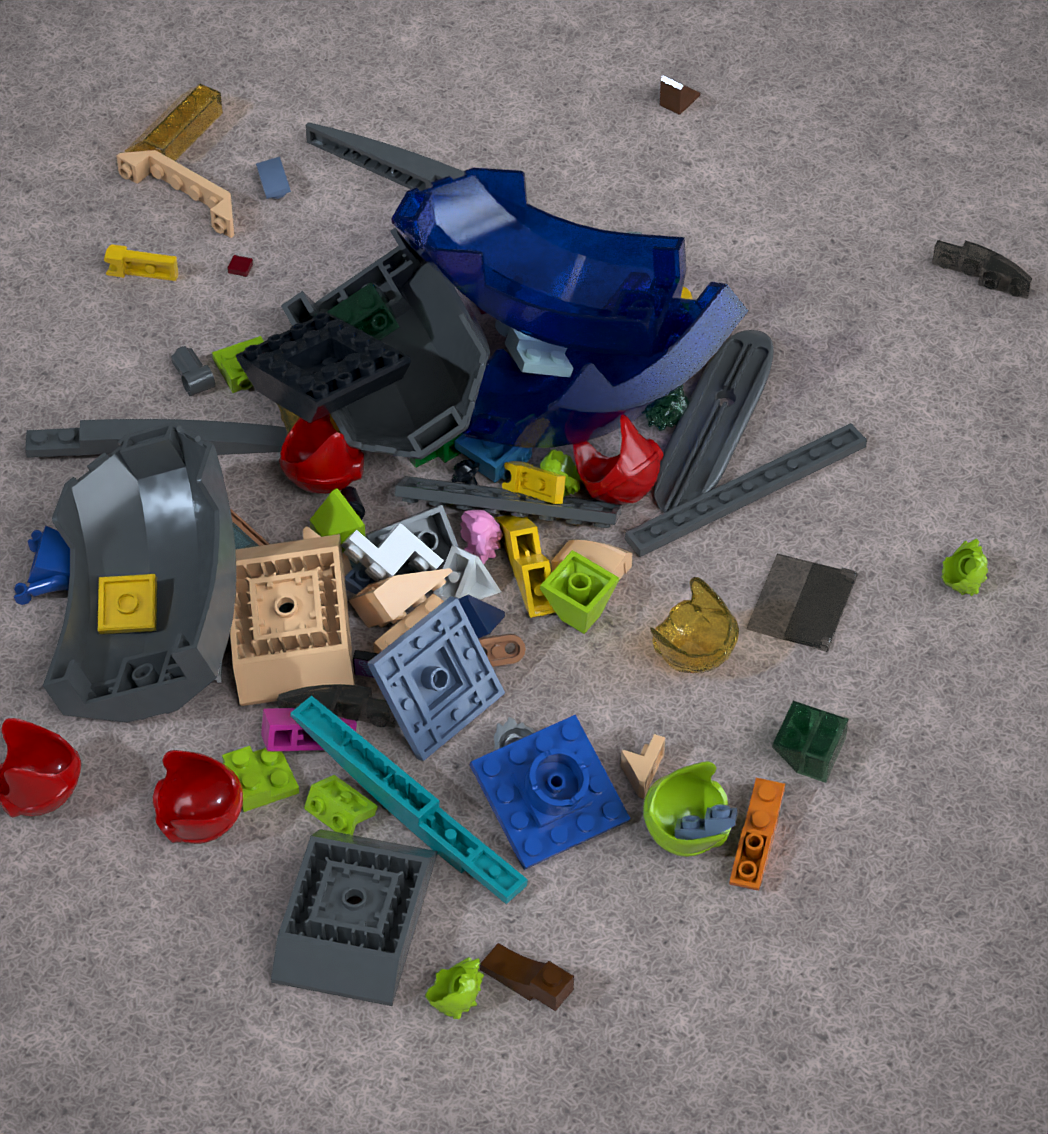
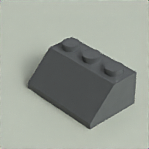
[365,505,459,576]

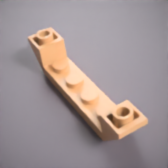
[117,150,234,238]

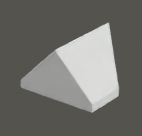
[433,545,501,601]

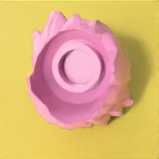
[460,510,503,564]

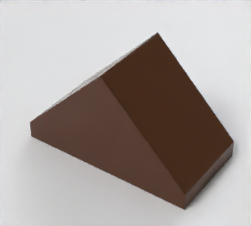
[660,76,701,115]

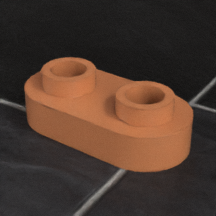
[478,634,526,667]

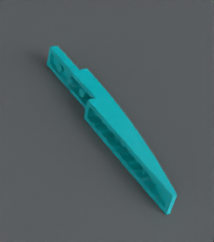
[290,696,528,904]

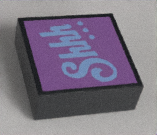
[353,650,379,678]

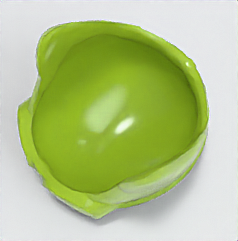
[643,761,731,857]

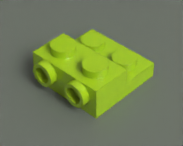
[212,336,264,393]
[222,746,300,812]

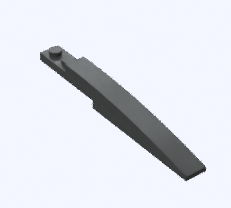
[306,122,526,230]
[25,419,292,458]

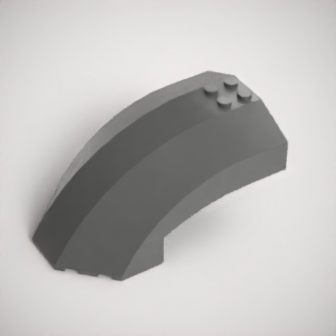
[281,216,490,460]
[43,421,237,723]

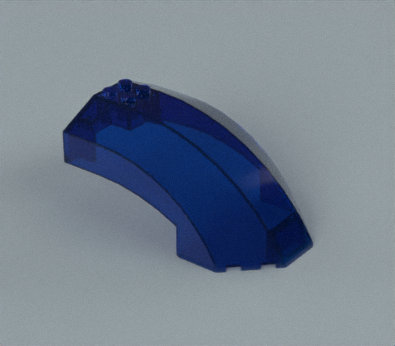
[391,168,686,357]
[463,273,749,448]

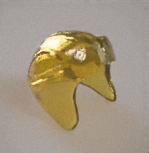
[650,577,739,674]

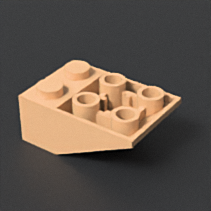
[348,568,453,628]

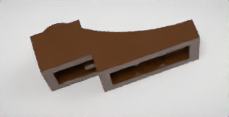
[480,943,574,1011]

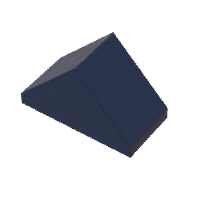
[458,594,505,639]

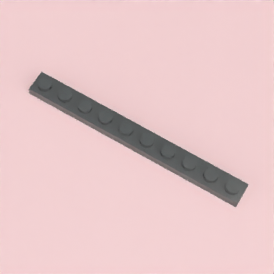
[625,423,867,557]

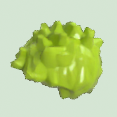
[540,449,582,497]
[941,539,988,596]
[425,957,484,1019]

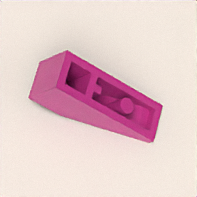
[261,708,357,751]

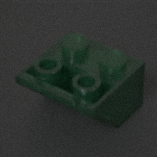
[327,282,400,341]
[772,701,849,783]

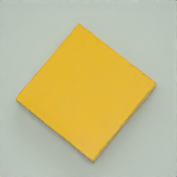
[98,574,157,634]

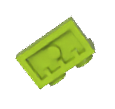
[304,775,378,835]

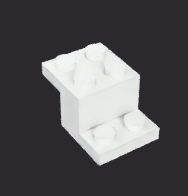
[342,523,444,581]

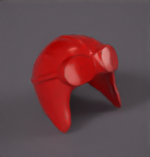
[279,414,364,494]
[573,414,663,505]
[0,718,82,818]
[153,750,243,844]

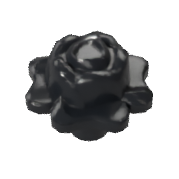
[451,459,480,485]

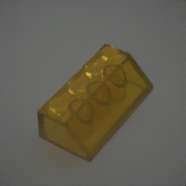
[125,83,223,161]

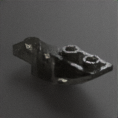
[932,240,1032,299]
[277,684,397,728]

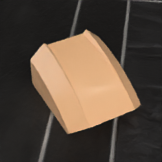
[551,540,632,580]

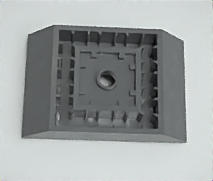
[271,829,437,1006]

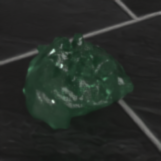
[645,381,689,431]

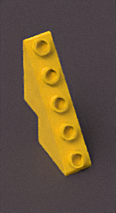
[494,514,555,618]

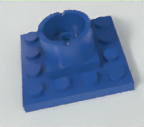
[469,714,631,870]

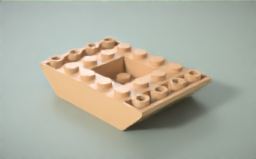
[230,534,356,706]

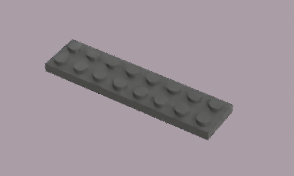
[395,476,622,528]

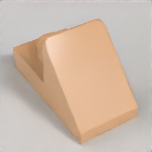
[621,734,665,799]

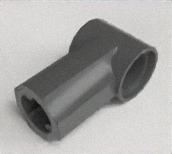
[171,346,215,396]

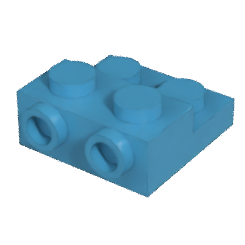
[455,411,532,483]

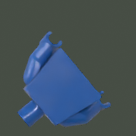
[14,526,70,605]

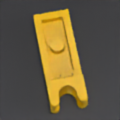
[104,244,179,281]
[502,461,566,504]

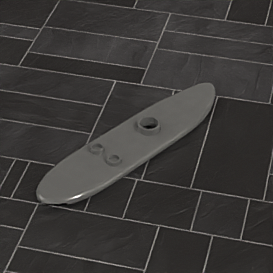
[654,330,774,513]

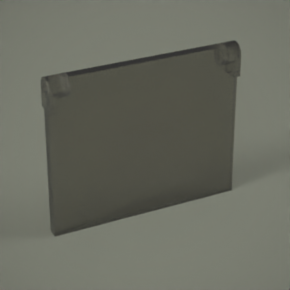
[747,553,858,652]

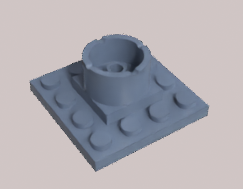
[367,596,505,761]

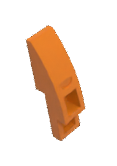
[729,777,785,891]

